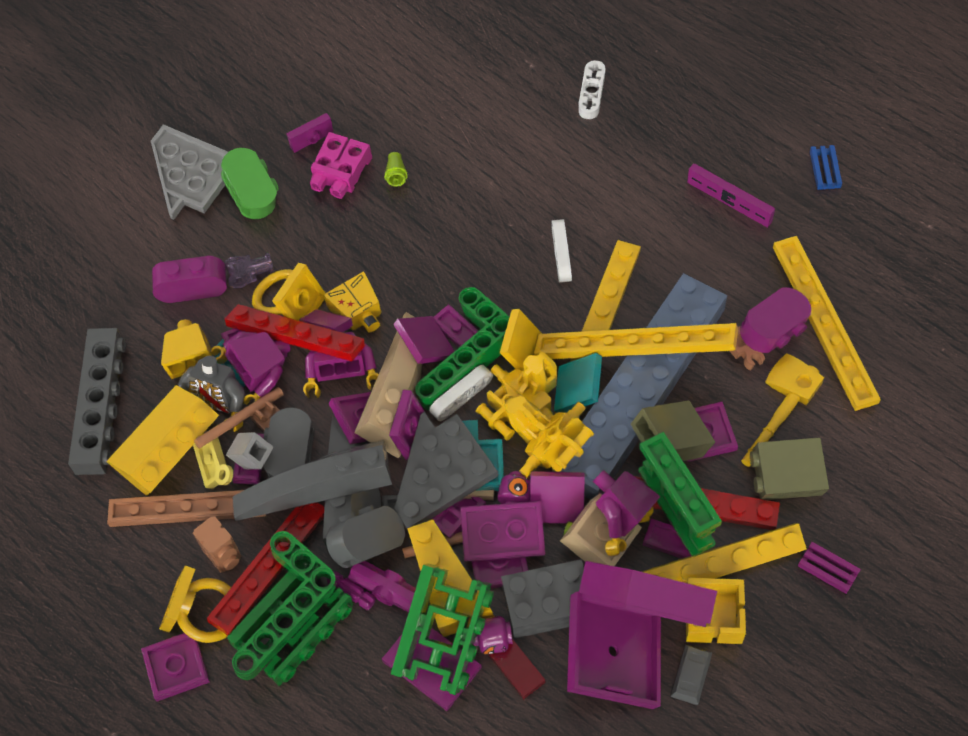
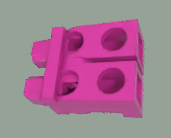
[310,132,372,199]

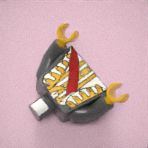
[178,356,245,432]

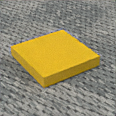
[500,309,542,371]

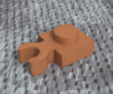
[730,326,765,370]

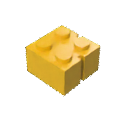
[686,578,746,644]

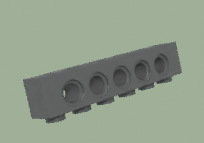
[68,328,126,475]

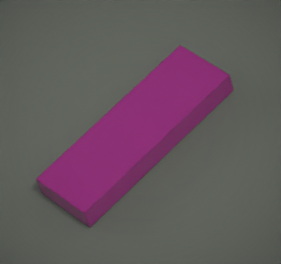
[433,304,487,348]

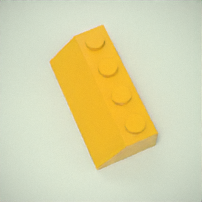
[106,385,219,495]

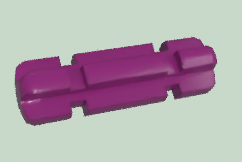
[327,571,376,610]

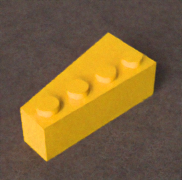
[407,520,494,637]

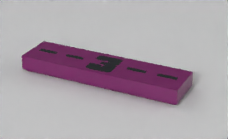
[687,163,775,228]

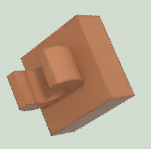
[250,401,280,432]

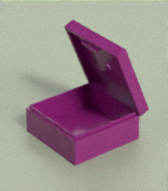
[567,561,717,709]

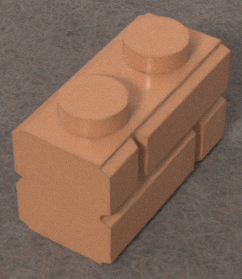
[193,516,241,573]

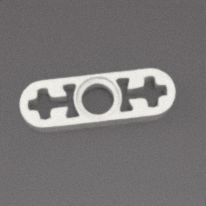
[579,61,605,119]
[551,219,572,282]
[429,365,493,421]

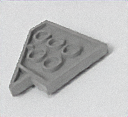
[151,124,228,220]

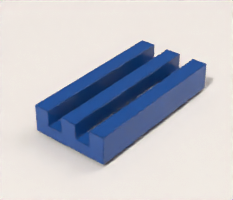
[810,145,842,190]

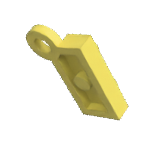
[193,437,233,489]

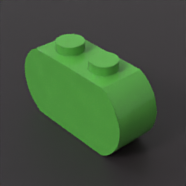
[221,148,279,219]

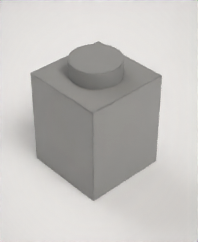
[226,432,273,469]

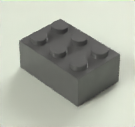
[501,559,584,639]

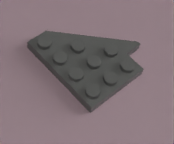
[394,412,499,530]

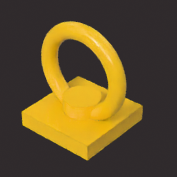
[252,263,326,321]
[159,566,231,643]

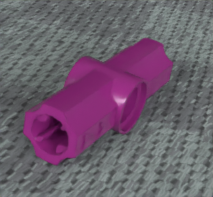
[348,561,416,612]

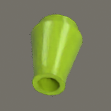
[384,152,408,187]

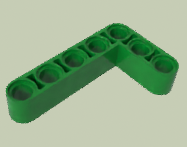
[415,287,510,411]
[232,531,336,680]

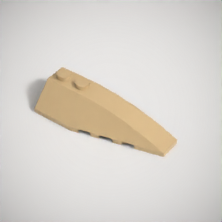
[354,312,422,458]

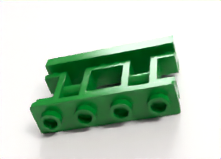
[638,432,722,557]
[227,559,353,686]
[391,563,494,695]

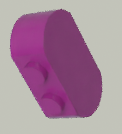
[152,256,227,303]
[740,287,811,353]

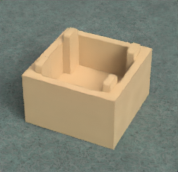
[560,493,642,566]

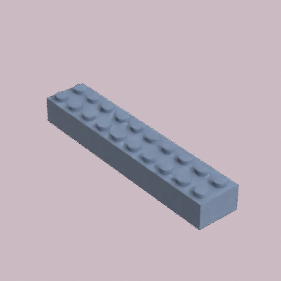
[552,273,727,500]

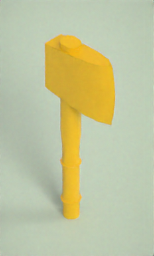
[741,353,824,467]

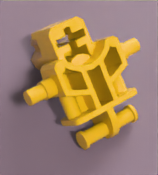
[476,351,557,441]
[504,395,594,477]

